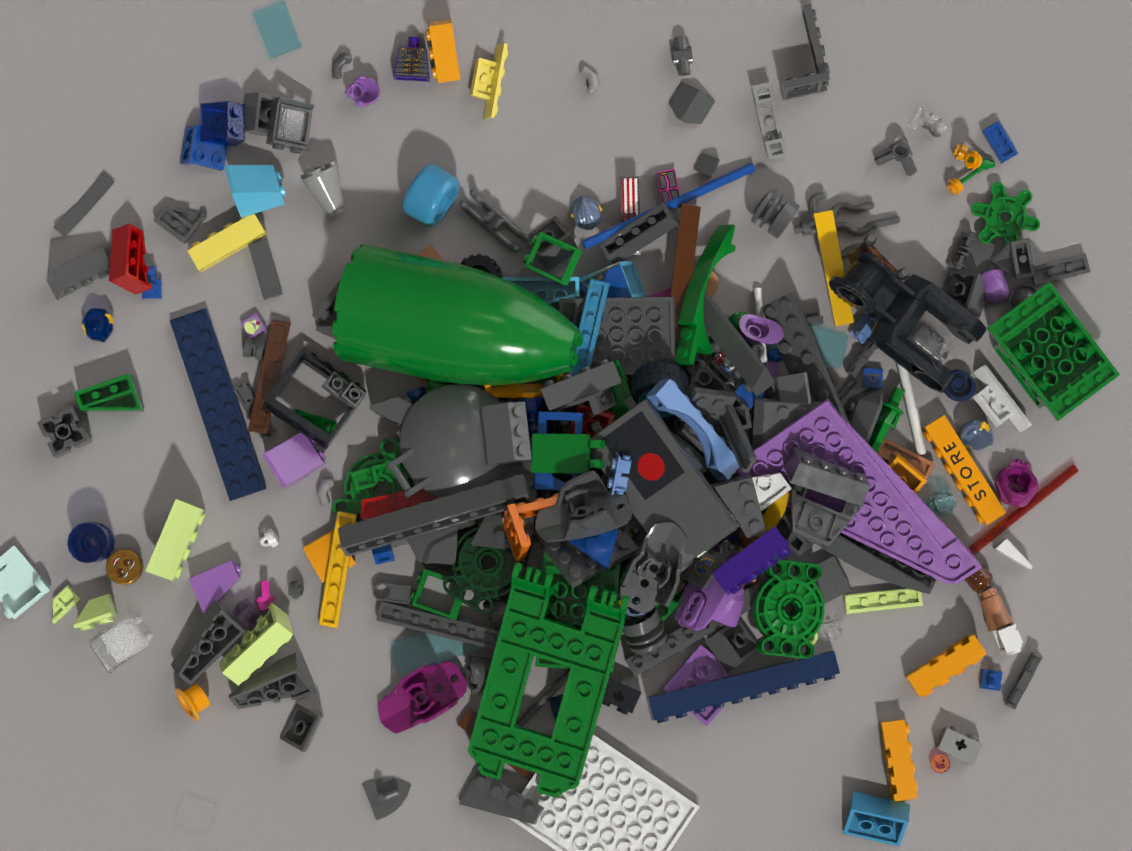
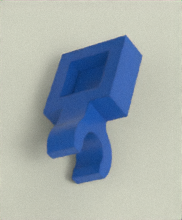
[142,266,162,299]

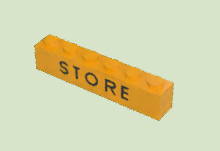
[923,415,1006,526]

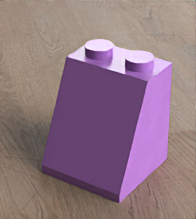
[263,433,326,489]

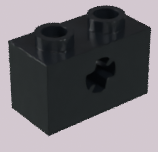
[602,677,642,715]

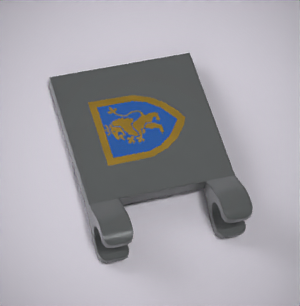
[681,540,735,589]

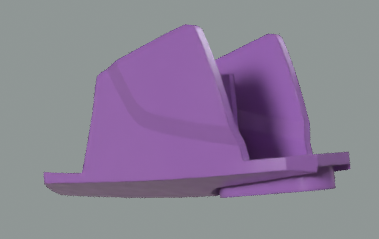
[675,543,744,631]

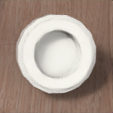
[259,528,280,548]

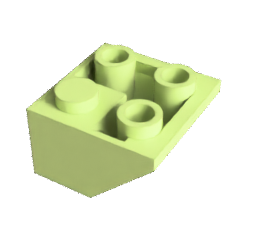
[73,594,117,631]

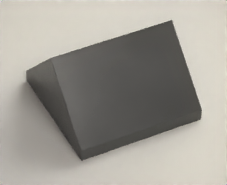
[280,703,323,752]

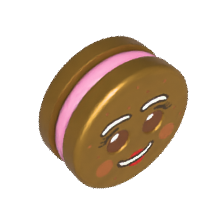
[106,549,143,585]

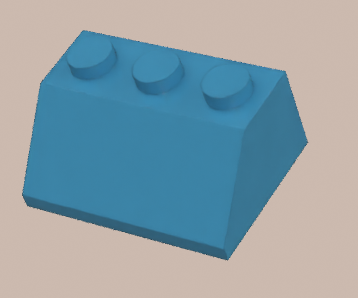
[843,791,910,847]

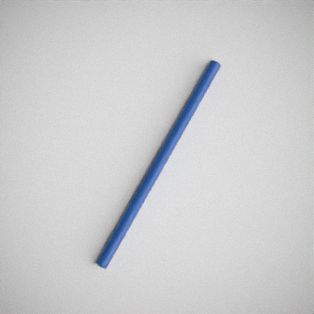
[582,163,755,249]

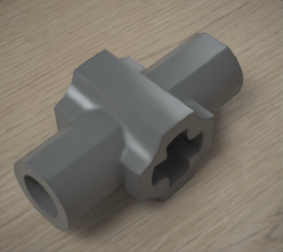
[672,36,693,76]

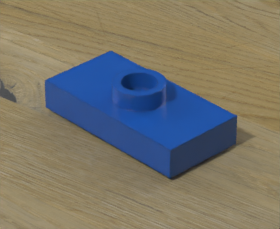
[982,121,1018,164]

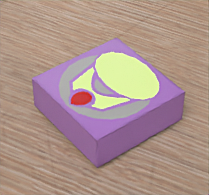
[240,313,267,339]

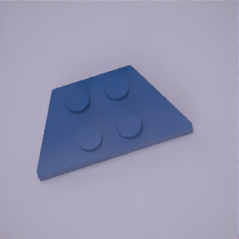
[567,528,618,570]

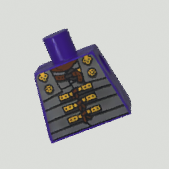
[393,37,430,82]

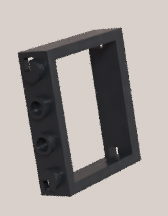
[263,349,367,450]

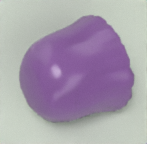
[981,269,1009,303]

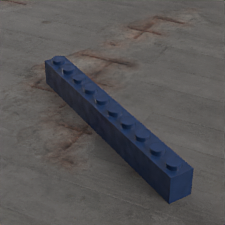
[646,651,840,723]

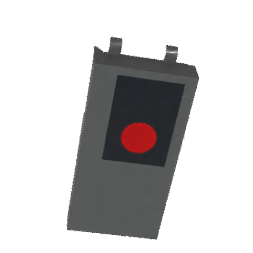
[590,396,740,567]

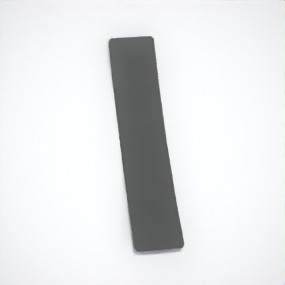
[54,172,114,237]

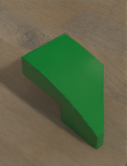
[350,463,387,492]

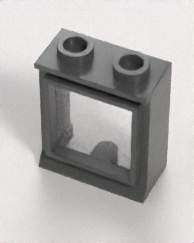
[266,97,315,154]

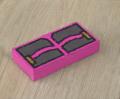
[656,169,681,208]

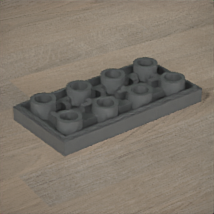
[781,556,852,616]

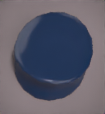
[944,369,976,402]

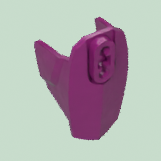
[378,661,468,734]

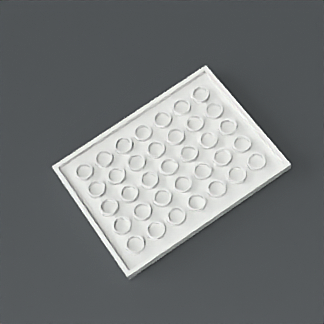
[509,734,699,851]

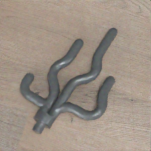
[794,192,900,259]

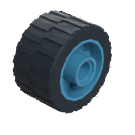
[630,361,689,424]

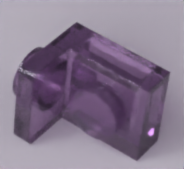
[233,598,264,631]

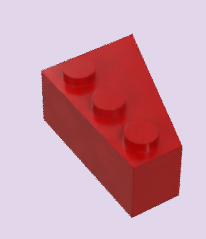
[109,223,152,295]

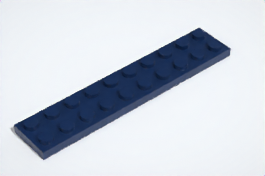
[170,308,267,501]

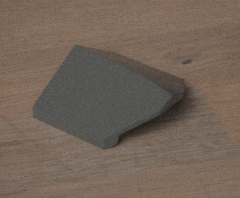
[669,82,715,124]

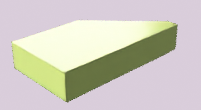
[52,585,81,624]

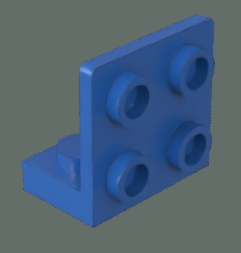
[180,125,229,171]

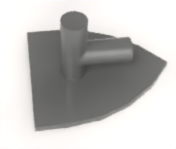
[362,778,411,820]

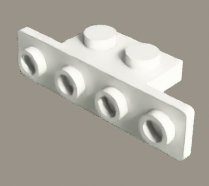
[973,364,1032,433]

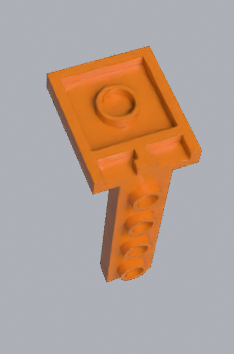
[502,493,559,562]

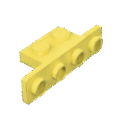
[469,43,508,119]

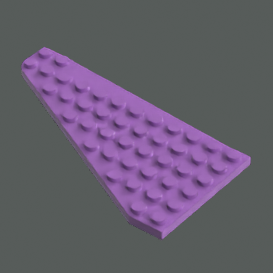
[737,398,982,584]

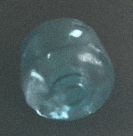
[926,490,956,517]

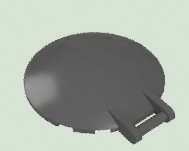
[386,384,512,498]

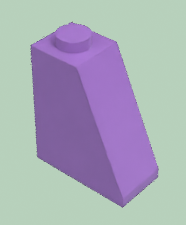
[189,560,242,614]

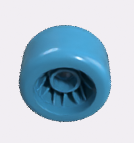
[402,164,460,227]

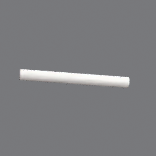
[754,288,767,364]

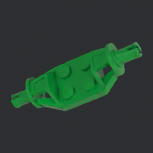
[868,387,905,454]

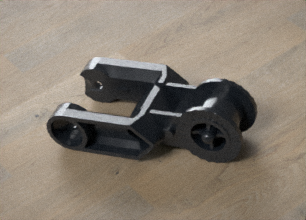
[829,249,986,393]

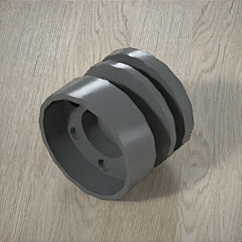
[751,188,800,239]
[623,606,668,654]

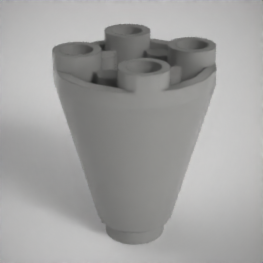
[300,161,344,217]

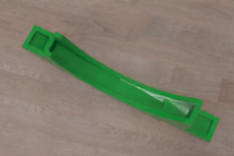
[674,224,736,365]

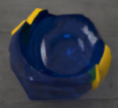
[81,308,114,343]

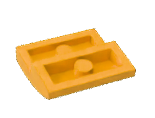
[302,529,356,583]

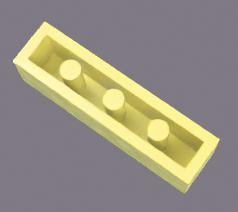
[187,214,267,272]

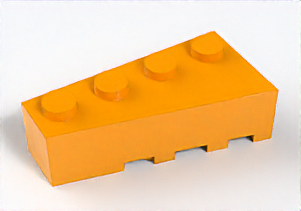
[879,719,918,801]

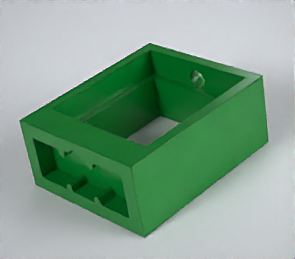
[522,232,583,287]
[410,569,466,620]

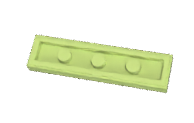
[844,588,923,614]

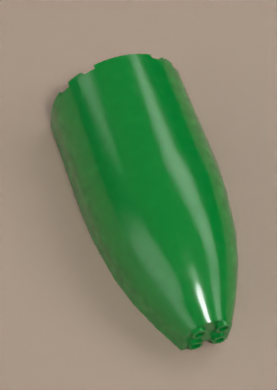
[332,244,583,386]

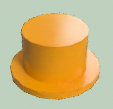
[175,683,210,722]

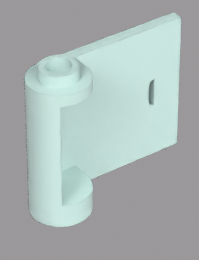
[0,545,51,620]

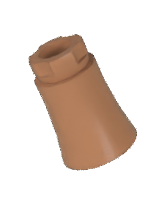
[978,588,1013,632]

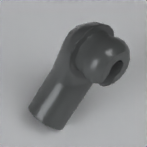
[332,52,352,79]

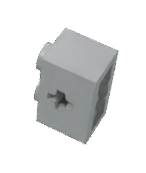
[936,726,983,765]

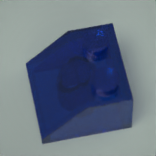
[200,101,245,147]

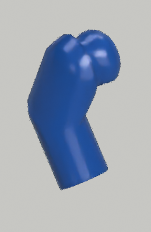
[758,349,782,362]

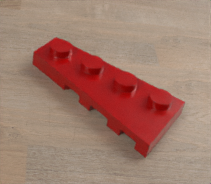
[361,489,438,520]

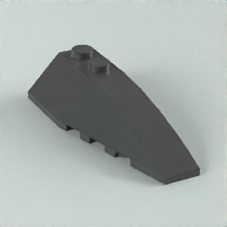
[821,533,936,594]

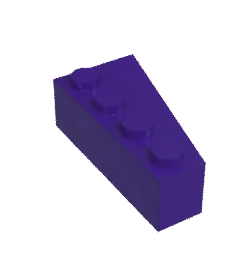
[712,526,791,595]

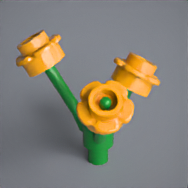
[946,143,995,195]

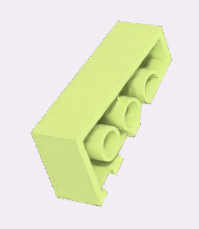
[220,603,293,686]

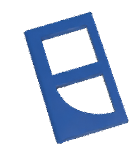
[533,411,583,491]

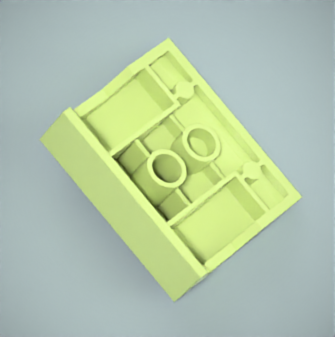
[146,499,206,581]

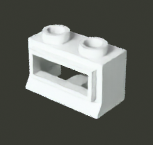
[992,624,1023,655]

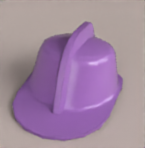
[739,314,784,345]

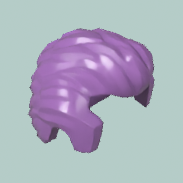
[344,76,380,107]

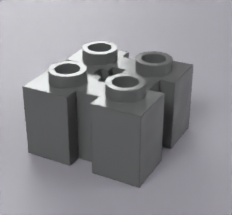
[37,406,92,459]

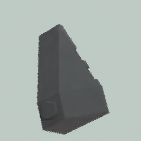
[229,653,315,709]

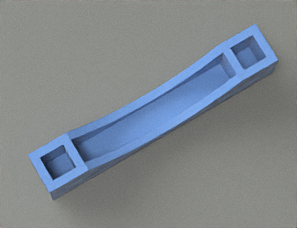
[646,379,739,481]

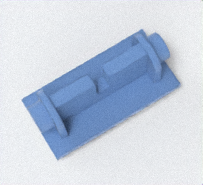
[849,313,875,345]
[607,452,632,495]

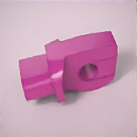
[255,581,275,610]

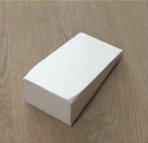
[994,539,1033,569]

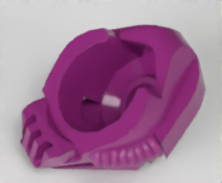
[994,459,1039,508]

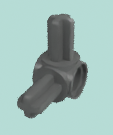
[874,139,917,176]

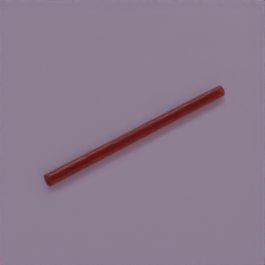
[968,464,1079,555]

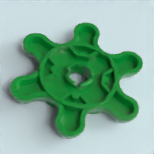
[971,182,1040,245]

